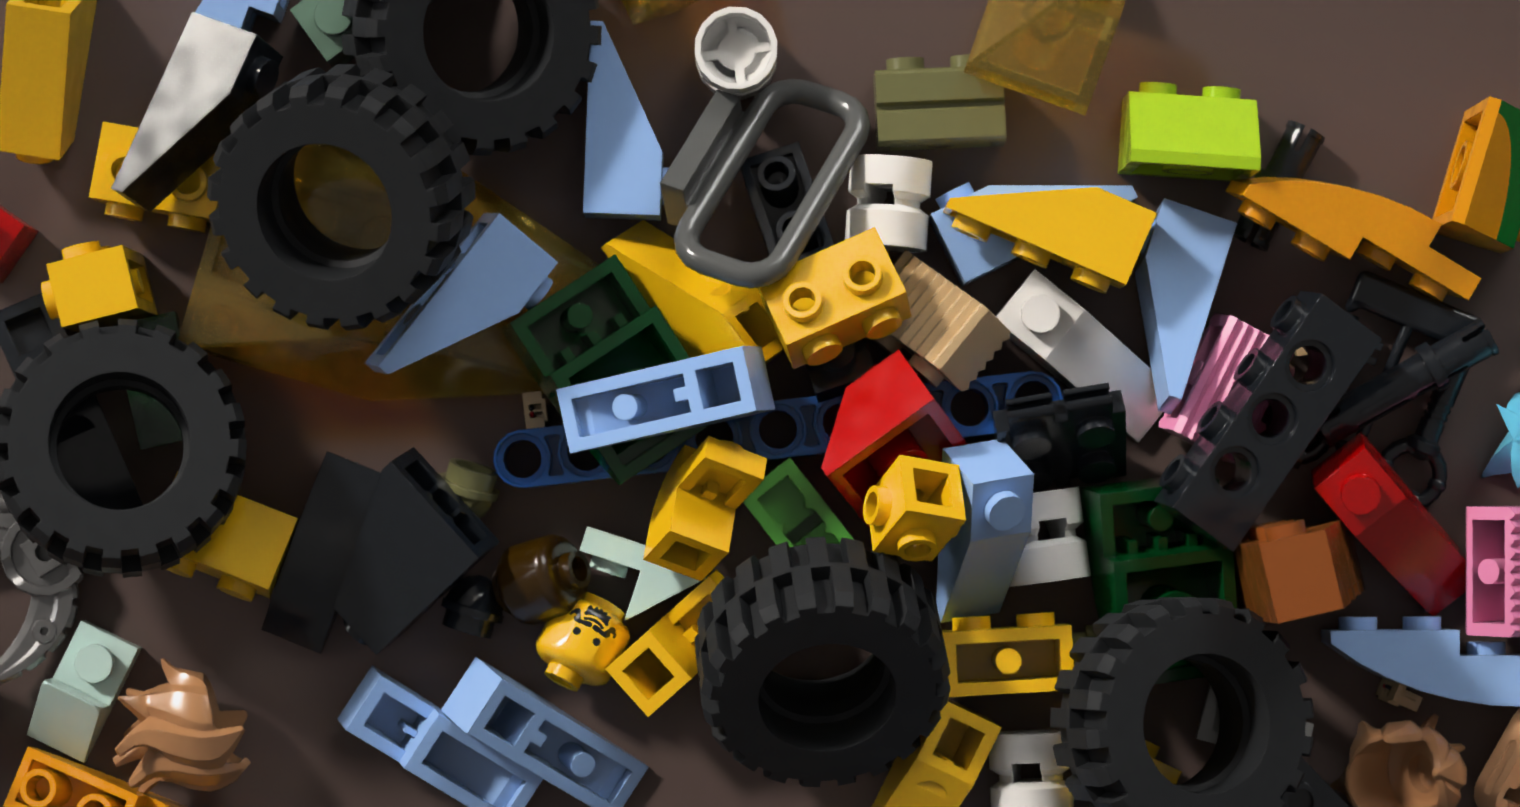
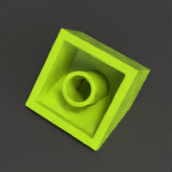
[1117,82,1261,182]

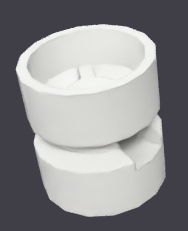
[695,6,778,100]
[845,154,933,253]
[1009,487,1091,587]
[989,730,1074,807]

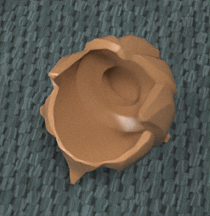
[112,658,251,794]
[1329,713,1467,807]

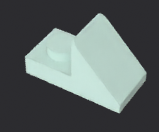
[579,526,707,620]
[27,620,142,763]

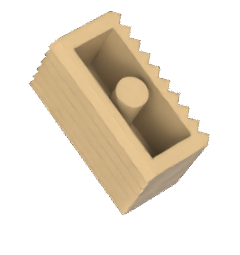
[872,250,1011,391]

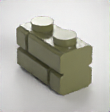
[873,54,1007,152]

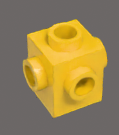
[863,455,966,561]

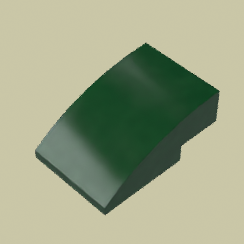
[501,255,709,485]
[1081,477,1237,684]

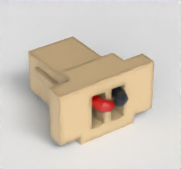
[522,391,549,429]
[1376,678,1423,712]

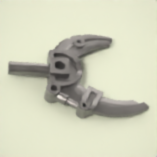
[0,494,84,684]

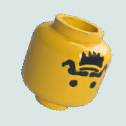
[535,592,630,692]

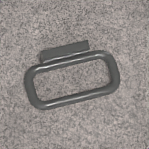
[660,79,871,289]

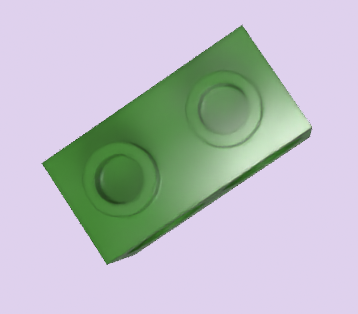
[743,457,854,548]

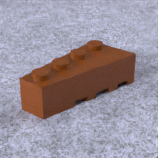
[1234,518,1366,624]

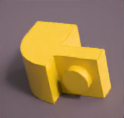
[643,436,767,581]
[605,569,724,717]

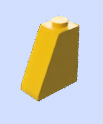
[0,0,97,164]

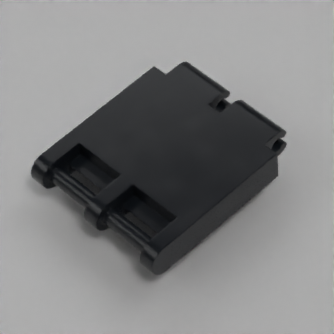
[993,383,1126,493]

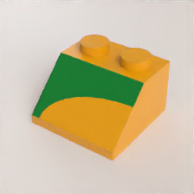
[1432,96,1520,254]

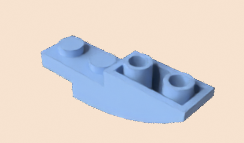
[1321,616,1520,707]

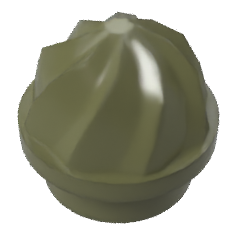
[439,458,500,518]

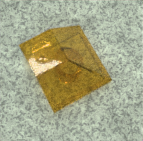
[963,0,1126,115]

